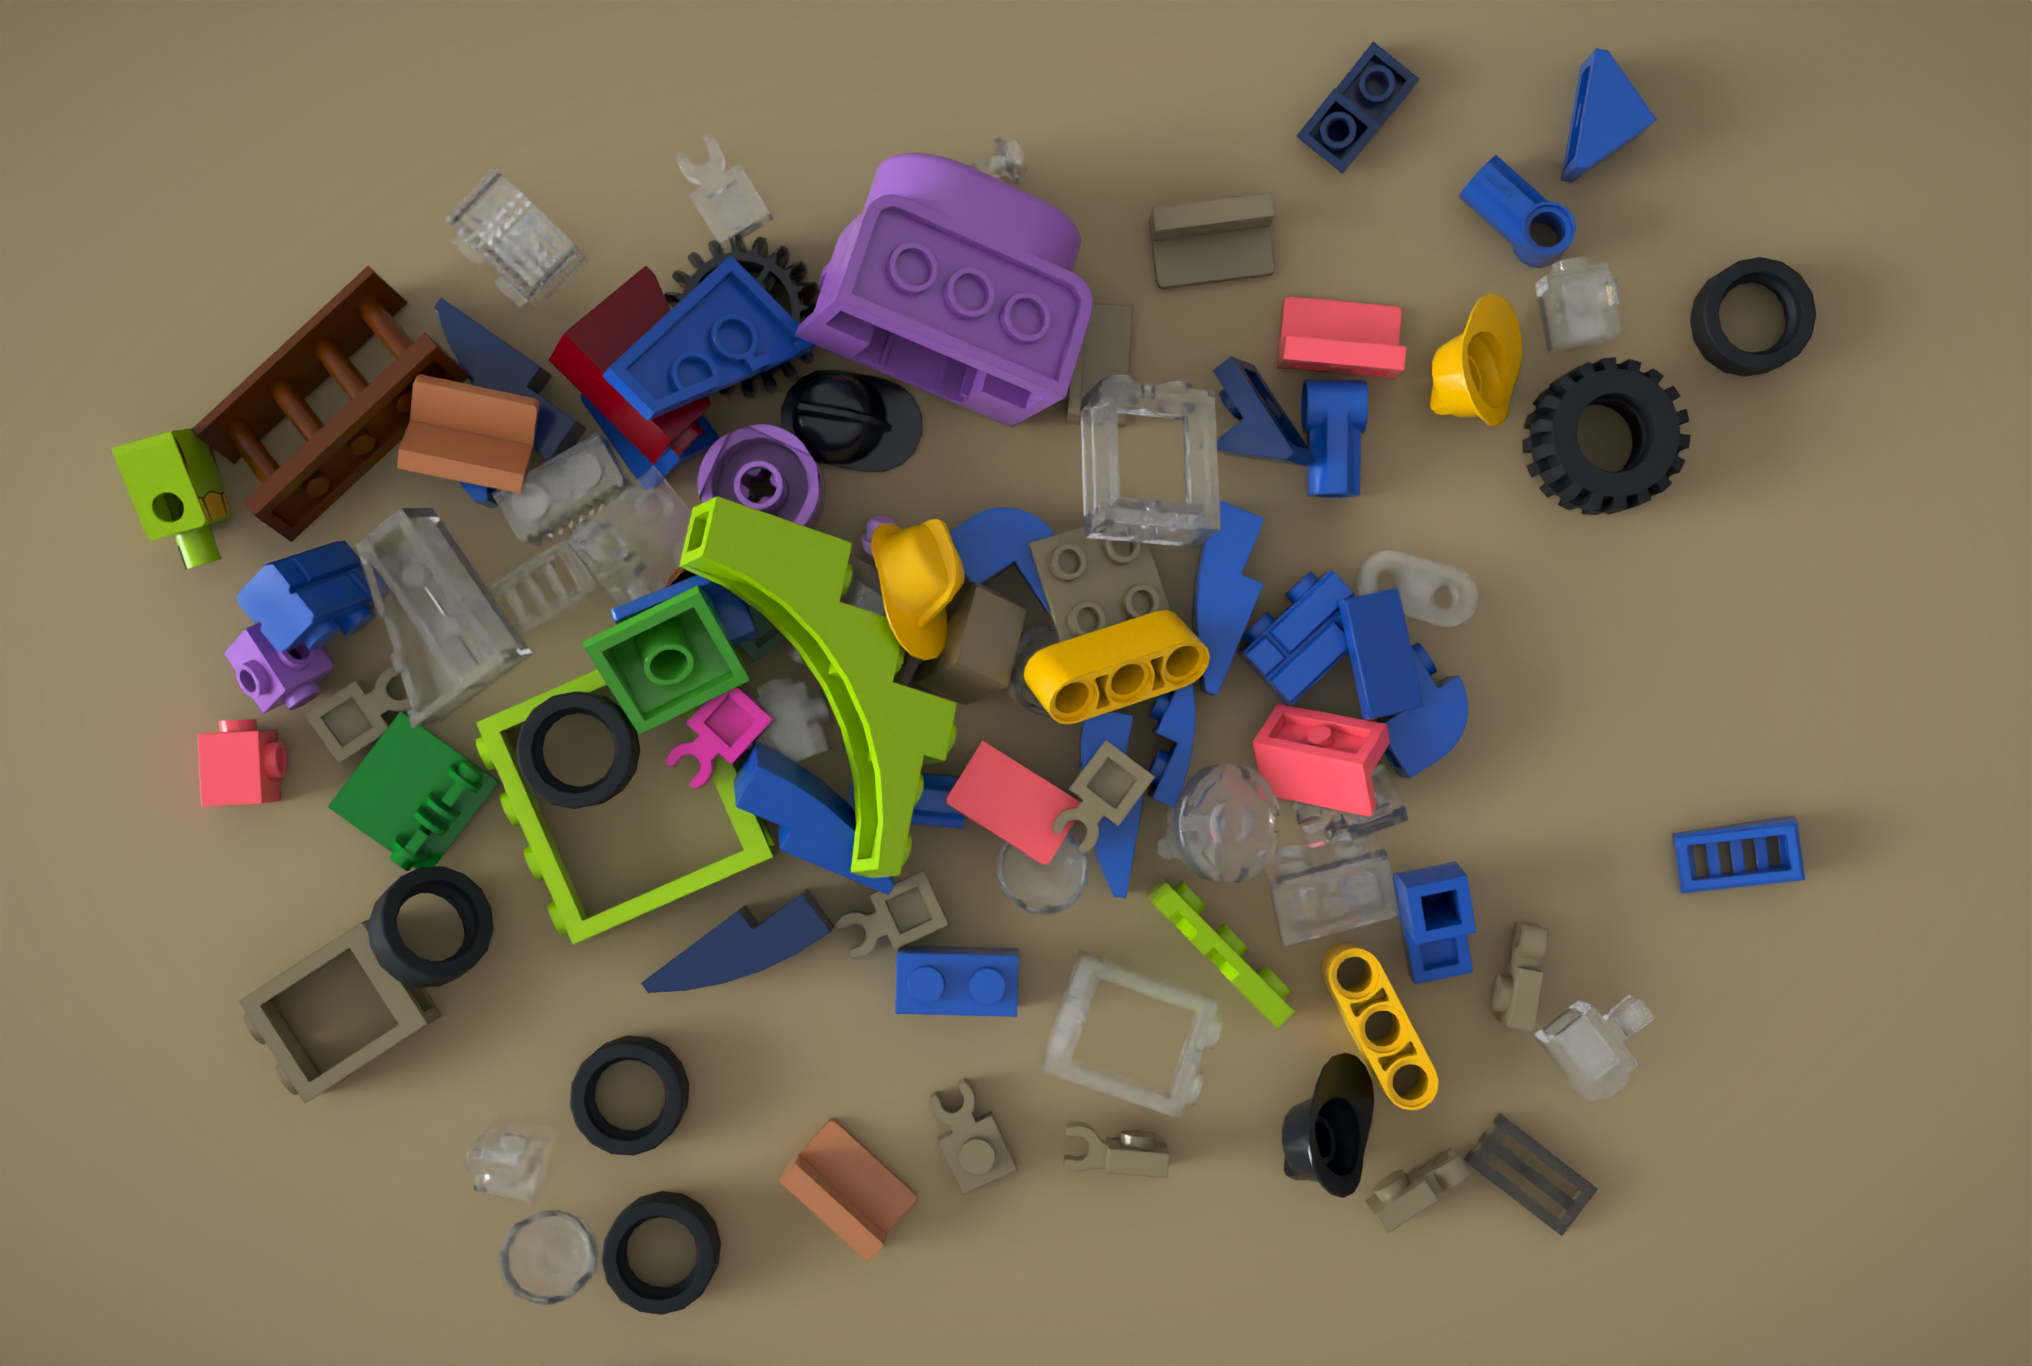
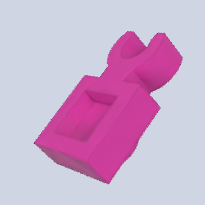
[665,686,775,789]

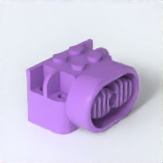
[795,153,1093,427]

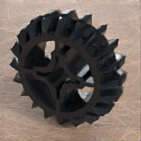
[664,235,820,399]

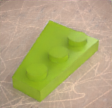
[1146,878,1295,1029]

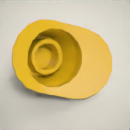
[1430,293,1523,427]
[871,519,965,661]

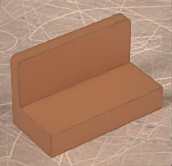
[397,374,540,494]
[779,1119,917,1263]

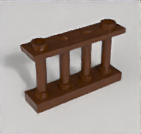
[191,265,470,542]

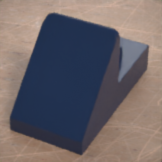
[1208,356,1316,466]

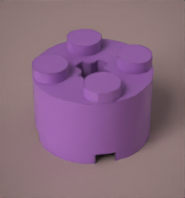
[697,424,825,529]

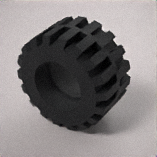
[1522,357,1691,516]

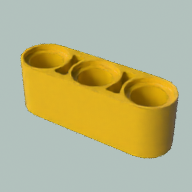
[1024,610,1210,725]
[1320,942,1439,1110]

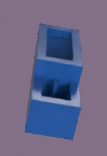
[1192,500,1265,696]
[1079,711,1145,898]
[734,740,895,895]

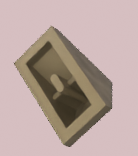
[913,581,1027,705]

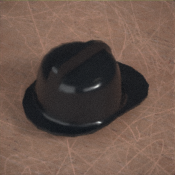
[781,370,922,472]
[1282,1052,1374,1198]

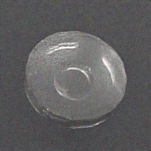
[1173,763,1280,884]

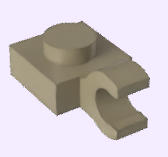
[1063,1122,1169,1178]

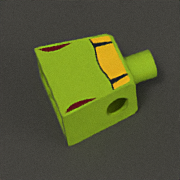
[111,428,231,570]

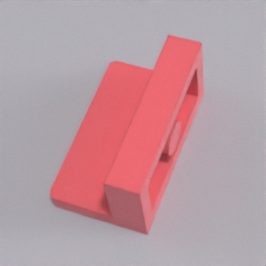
[1277,296,1407,379]
[1252,704,1390,817]
[946,740,1080,865]

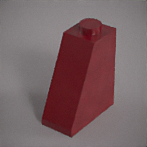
[549,266,712,465]

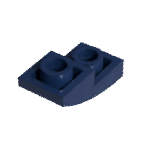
[1296,41,1419,174]

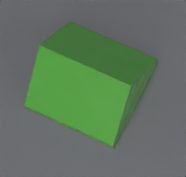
[583,586,750,735]

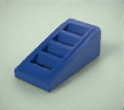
[1673,816,1805,893]

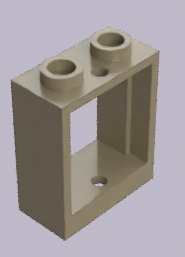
[239,920,442,1103]

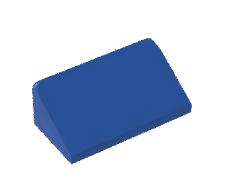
[1338,588,1424,720]

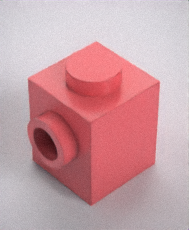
[197,719,287,807]

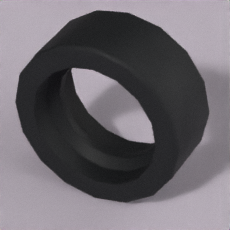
[1690,257,1817,377]
[516,691,641,809]
[368,866,494,988]
[570,1036,689,1156]
[601,1191,721,1315]

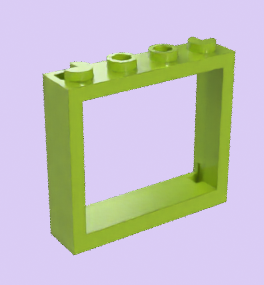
[476,669,779,945]

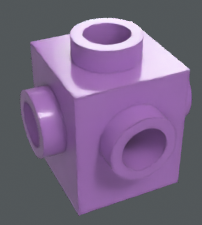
[224,622,335,714]

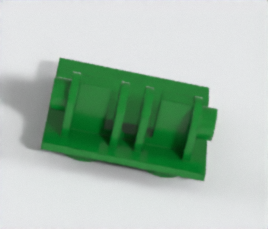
[328,711,500,871]

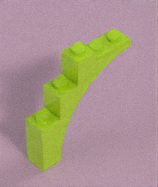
[679,496,957,878]

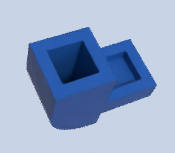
[949,507,1055,614]
[1376,642,1468,778]
[1392,861,1476,984]

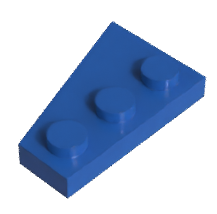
[602,255,816,421]

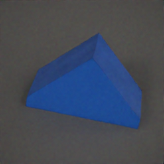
[1561,48,1657,183]

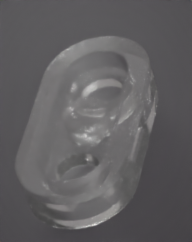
[1357,550,1478,628]

